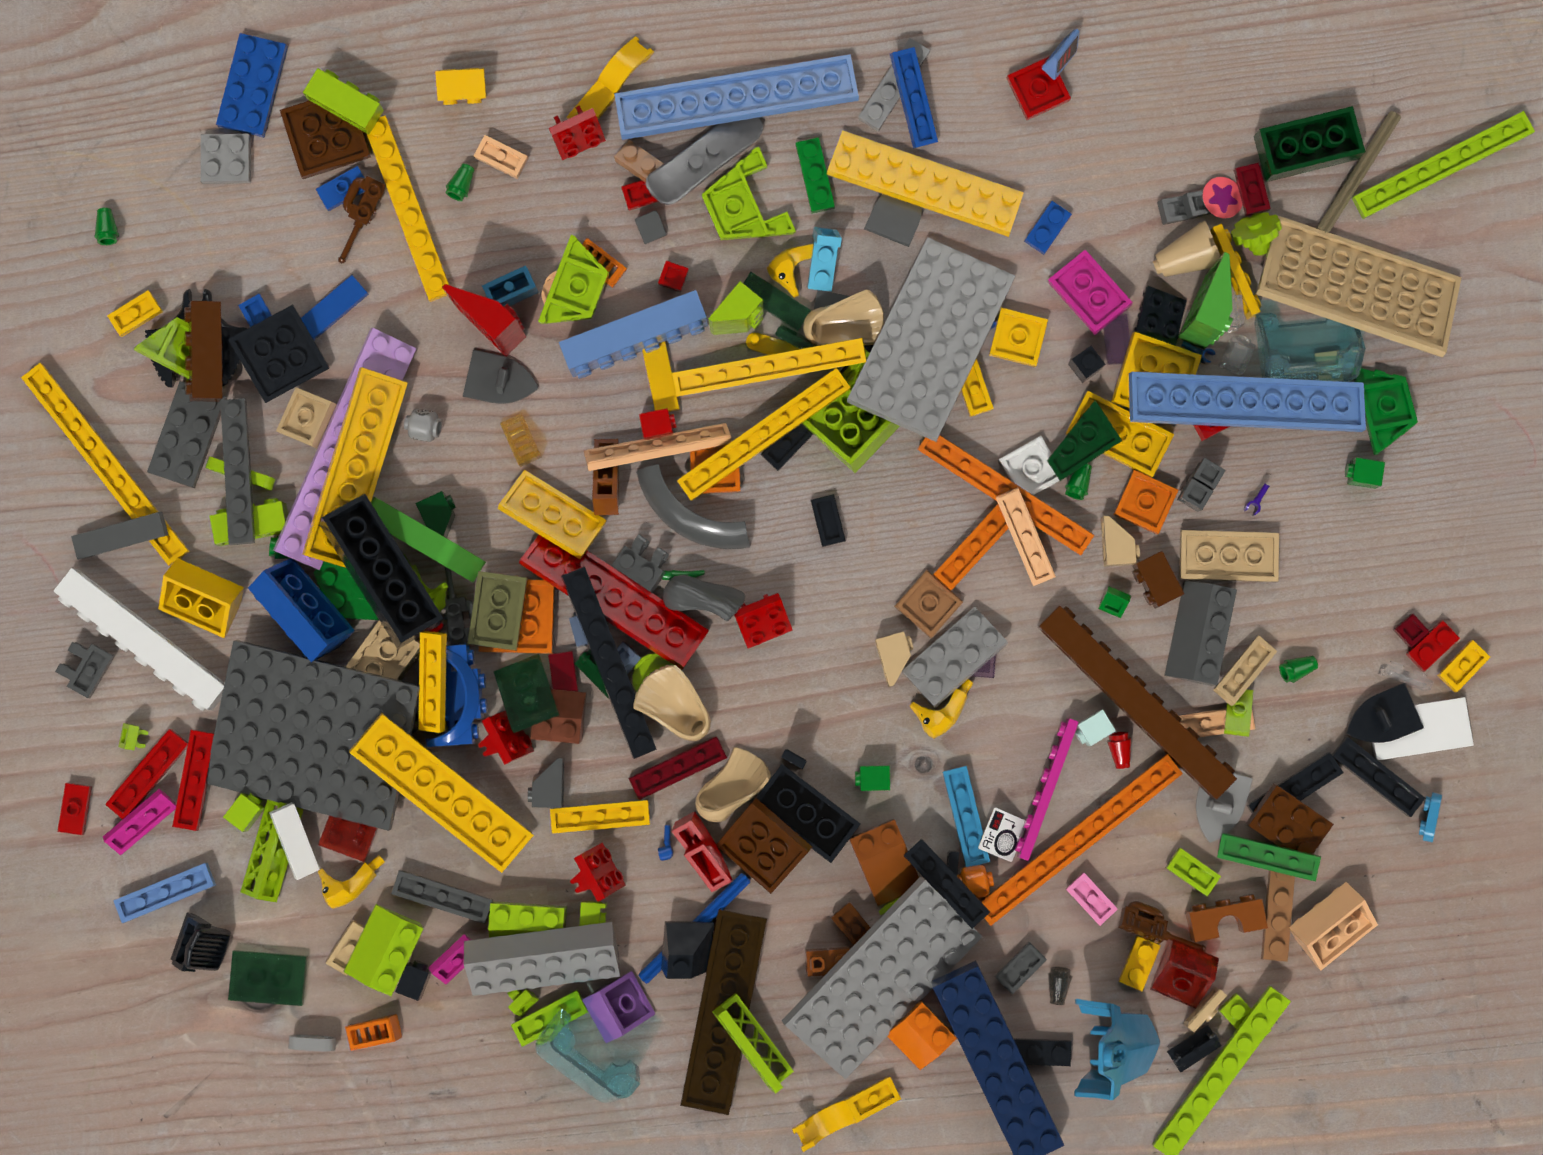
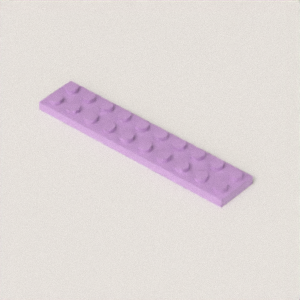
[273,328,416,570]

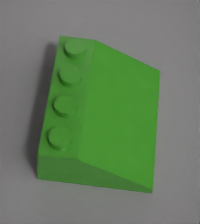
[1178,252,1233,349]

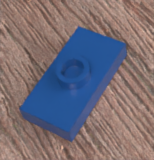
[316,166,365,211]

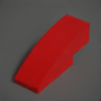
[672,811,732,892]

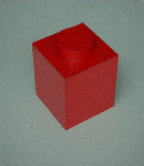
[639,408,677,439]

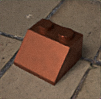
[530,688,587,744]

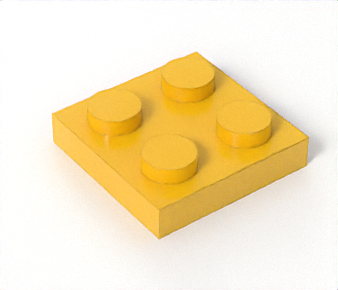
[989,308,1048,367]

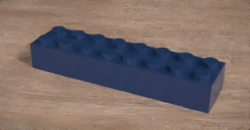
[931,960,1065,1155]

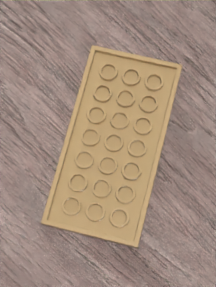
[1256,216,1462,358]

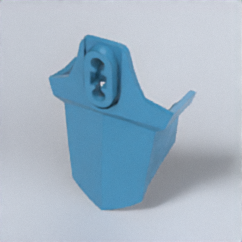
[1074,999,1160,1100]

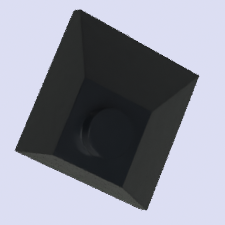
[661,921,714,979]

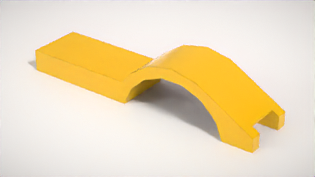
[567,36,654,119]
[792,1076,901,1152]

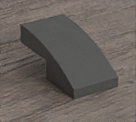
[1157,190,1211,225]

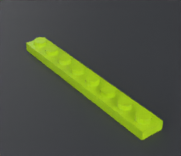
[1352,111,1535,219]
[1152,985,1291,1155]

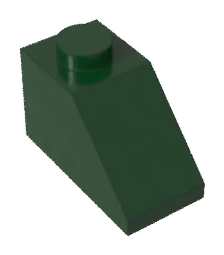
[415,491,456,538]

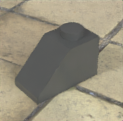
[528,758,565,808]

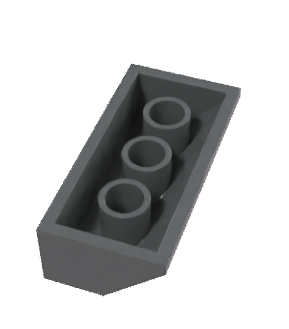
[1164,581,1237,686]

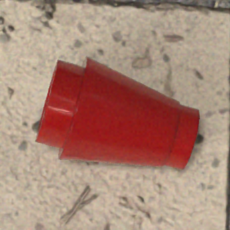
[1107,732,1131,769]

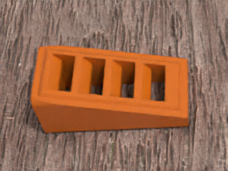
[582,238,627,288]
[345,1014,402,1051]

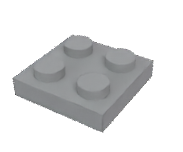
[201,134,251,184]

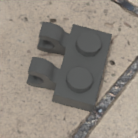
[611,534,669,593]
[55,642,115,698]

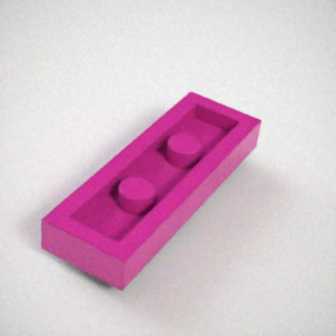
[103,789,176,855]

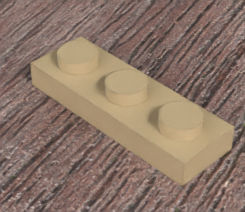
[1213,635,1277,706]

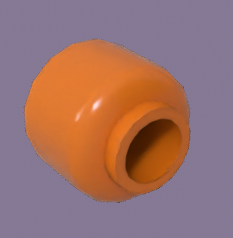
[958,865,994,898]

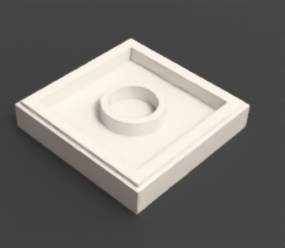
[998,436,1059,495]

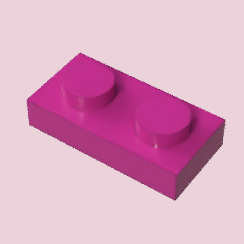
[428,934,471,984]

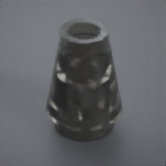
[1048,967,1072,1005]

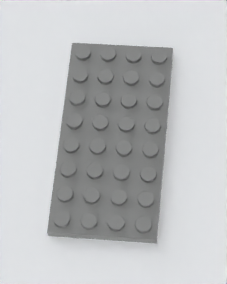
[847,237,1015,442]
[781,876,983,1079]

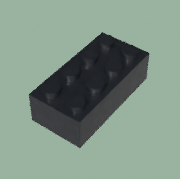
[756,764,861,863]

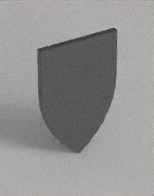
[864,194,922,247]
[463,350,539,404]

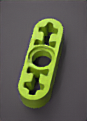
[205,456,276,491]

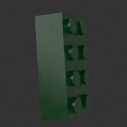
[1254,106,1366,182]

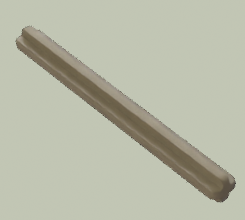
[1317,111,1401,233]

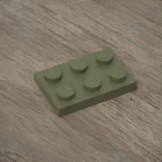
[468,571,528,651]

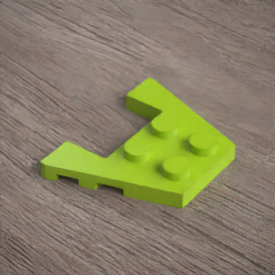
[702,146,796,240]

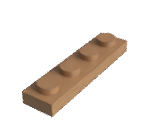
[1261,870,1295,962]

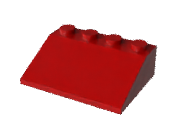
[442,284,526,357]

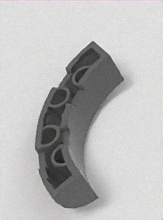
[636,464,750,549]

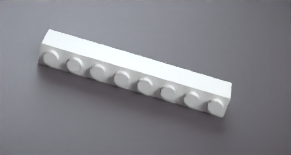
[54,568,225,711]

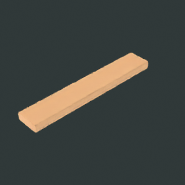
[584,423,732,471]

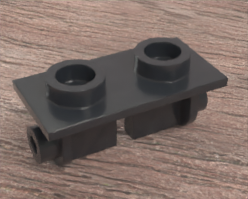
[1167,1025,1222,1073]

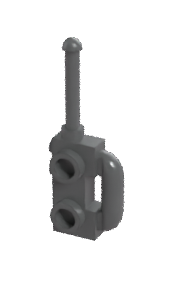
[443,566,474,645]

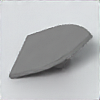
[1196,773,1253,843]

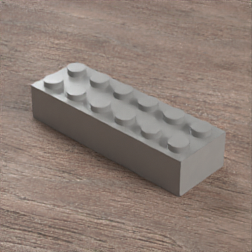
[464,922,620,996]

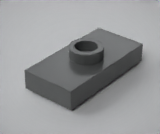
[995,942,1047,995]

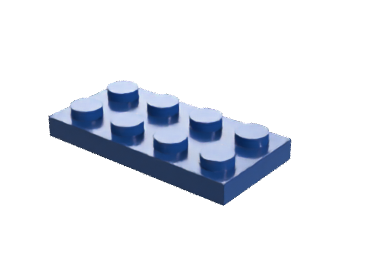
[216,33,288,137]

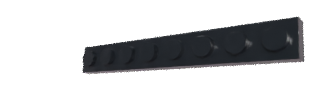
[561,567,657,759]

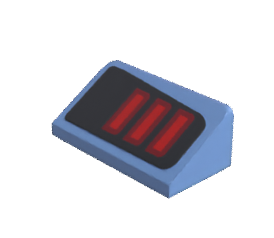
[1042,29,1079,80]

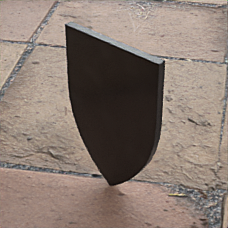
[1346,683,1424,743]

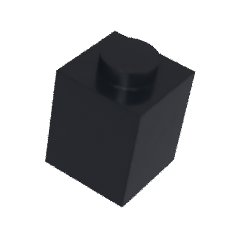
[1068,345,1106,383]
[395,960,431,1001]

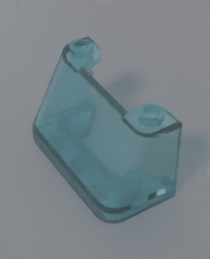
[1254,313,1366,382]
[535,1008,640,1103]

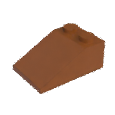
[849,819,919,906]

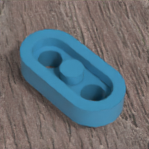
[1419,792,1442,843]

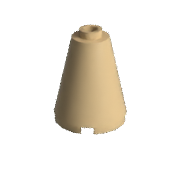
[1152,221,1221,277]

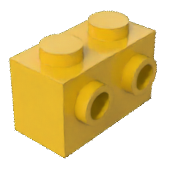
[435,68,486,105]

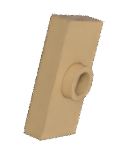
[1184,987,1227,1032]

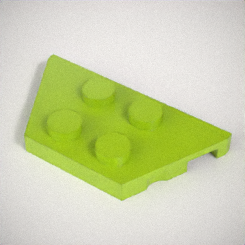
[538,235,609,324]
[133,317,189,379]

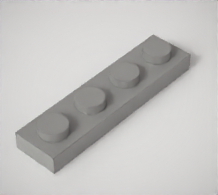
[858,38,930,131]

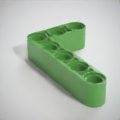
[371,497,486,583]

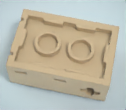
[346,621,420,681]

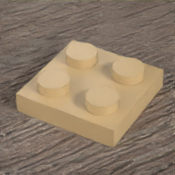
[276,387,337,449]

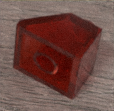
[1150,939,1219,1009]

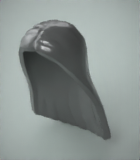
[663,575,745,622]

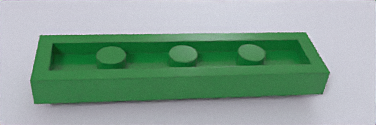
[1217,833,1321,882]

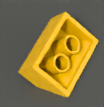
[158,558,244,638]

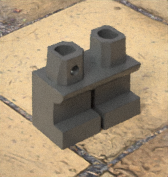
[1177,458,1226,512]

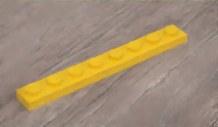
[367,115,449,302]
[672,338,867,397]
[677,368,851,501]

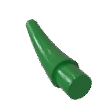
[662,570,705,580]

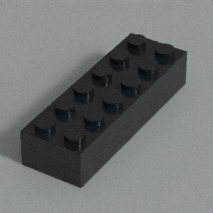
[320,494,444,649]

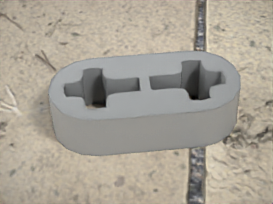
[288,1035,336,1051]

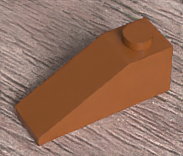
[592,439,619,515]

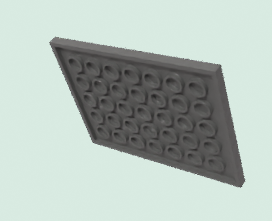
[206,640,420,831]

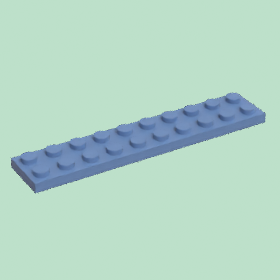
[614,54,859,140]
[1129,372,1366,432]

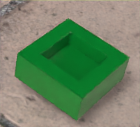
[1098,586,1131,618]

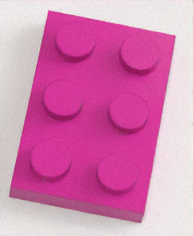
[1048,250,1133,335]

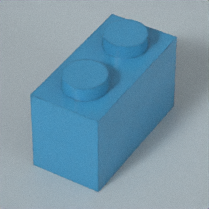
[482,265,539,307]

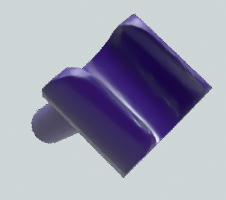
[1244,483,1270,516]

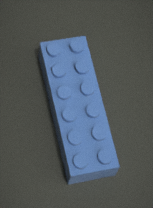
[559,290,708,379]

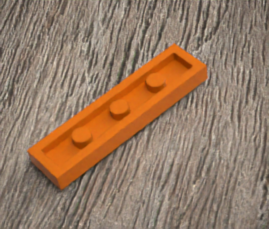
[933,504,1008,591]

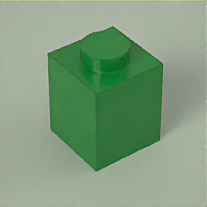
[1345,457,1385,489]
[855,766,890,791]

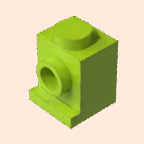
[579,901,607,926]

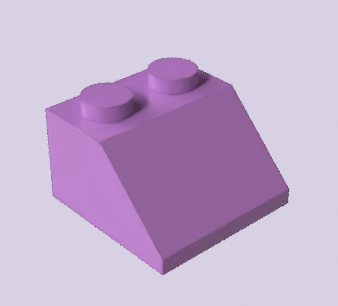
[582,971,655,1043]

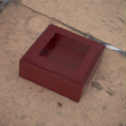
[1394,613,1430,648]

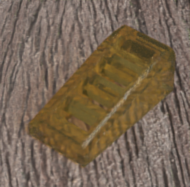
[500,413,542,467]

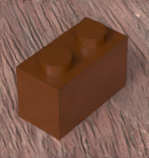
[1132,551,1184,609]

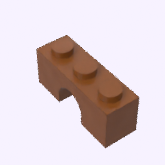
[1185,894,1268,942]

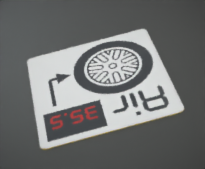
[978,808,1025,862]

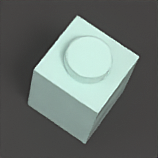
[1075,710,1116,746]

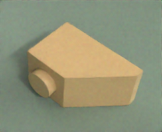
[1101,516,1140,567]
[875,632,914,687]

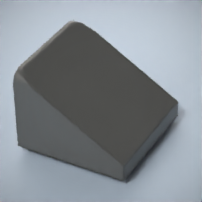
[635,210,667,244]

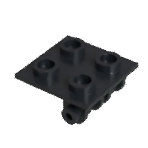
[1134,286,1187,346]

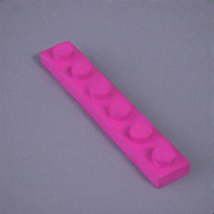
[1015,718,1079,861]

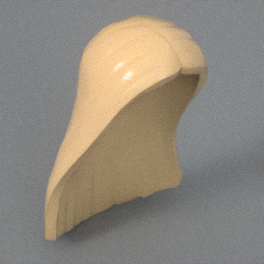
[803,290,884,345]
[633,665,711,741]
[695,747,771,822]

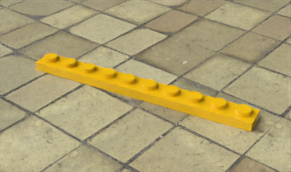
[21,363,190,566]

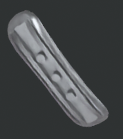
[646,117,763,205]

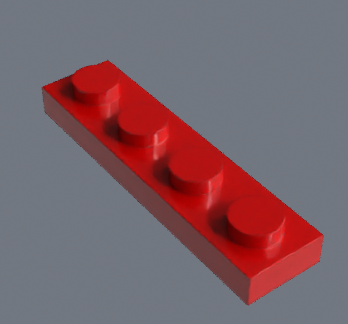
[105,729,188,819]
[172,730,214,831]

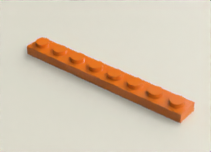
[917,435,1095,555]

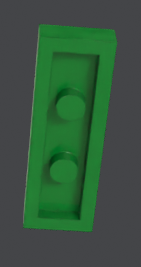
[795,137,835,214]

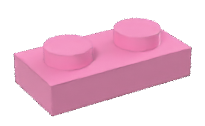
[1066,872,1118,926]

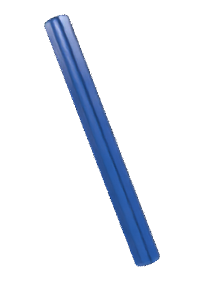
[639,873,750,984]

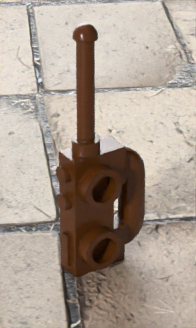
[338,176,385,264]
[1118,901,1207,953]

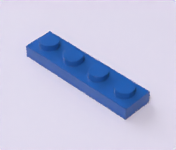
[890,47,938,149]

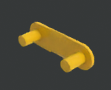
[746,332,803,355]

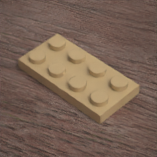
[1179,530,1279,582]

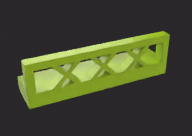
[240,800,304,903]
[713,993,794,1094]

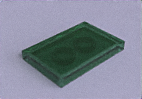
[493,654,560,733]
[228,950,308,1006]

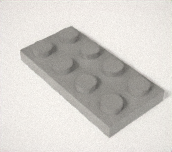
[902,607,1008,708]

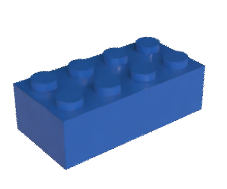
[248,558,355,662]

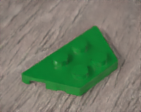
[1351,365,1418,455]
[313,561,379,621]

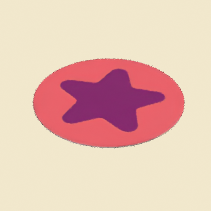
[1203,177,1242,219]

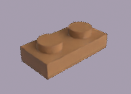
[614,140,664,183]

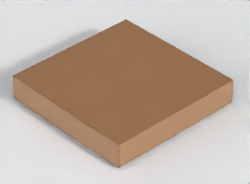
[894,570,963,638]

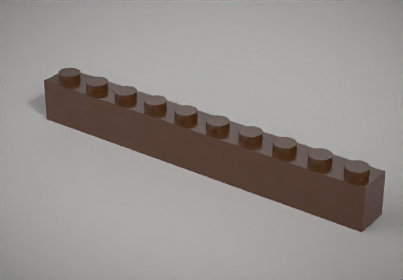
[1037,606,1237,800]

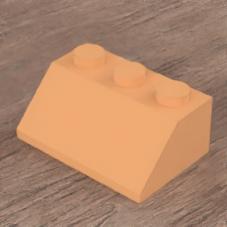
[1289,882,1378,971]

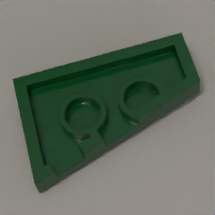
[1047,400,1122,481]

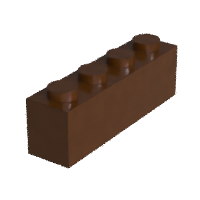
[184,301,222,402]

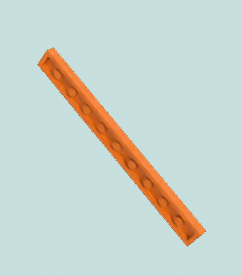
[981,754,1183,926]

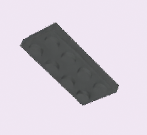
[147,381,227,488]

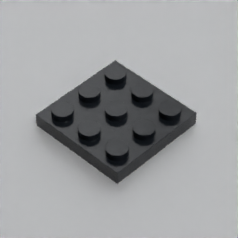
[228,304,330,403]

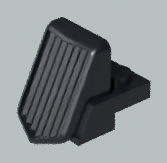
[171,912,231,972]

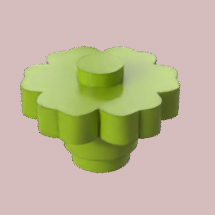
[1231,212,1282,256]

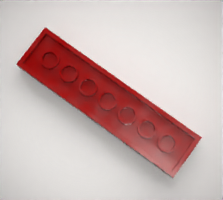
[519,535,709,670]

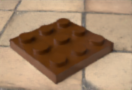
[280,101,371,179]
[716,798,812,894]

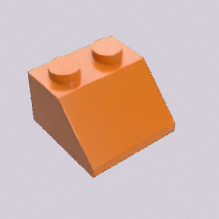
[887,1000,957,1070]

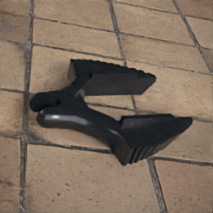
[145,289,247,388]

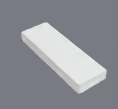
[269,802,320,880]

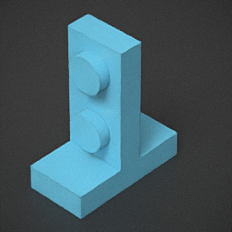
[807,227,842,292]

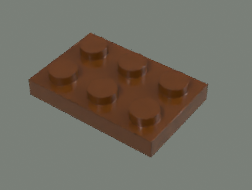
[1246,783,1334,854]

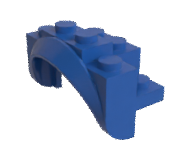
[426,645,487,747]

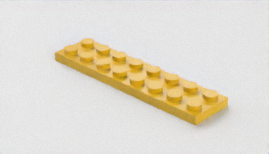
[827,130,1024,237]
[302,367,408,568]
[349,712,534,873]

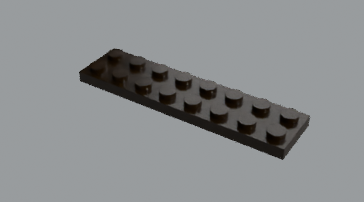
[680,909,767,1115]

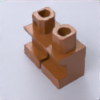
[805,946,851,977]

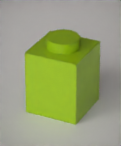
[223,793,265,832]

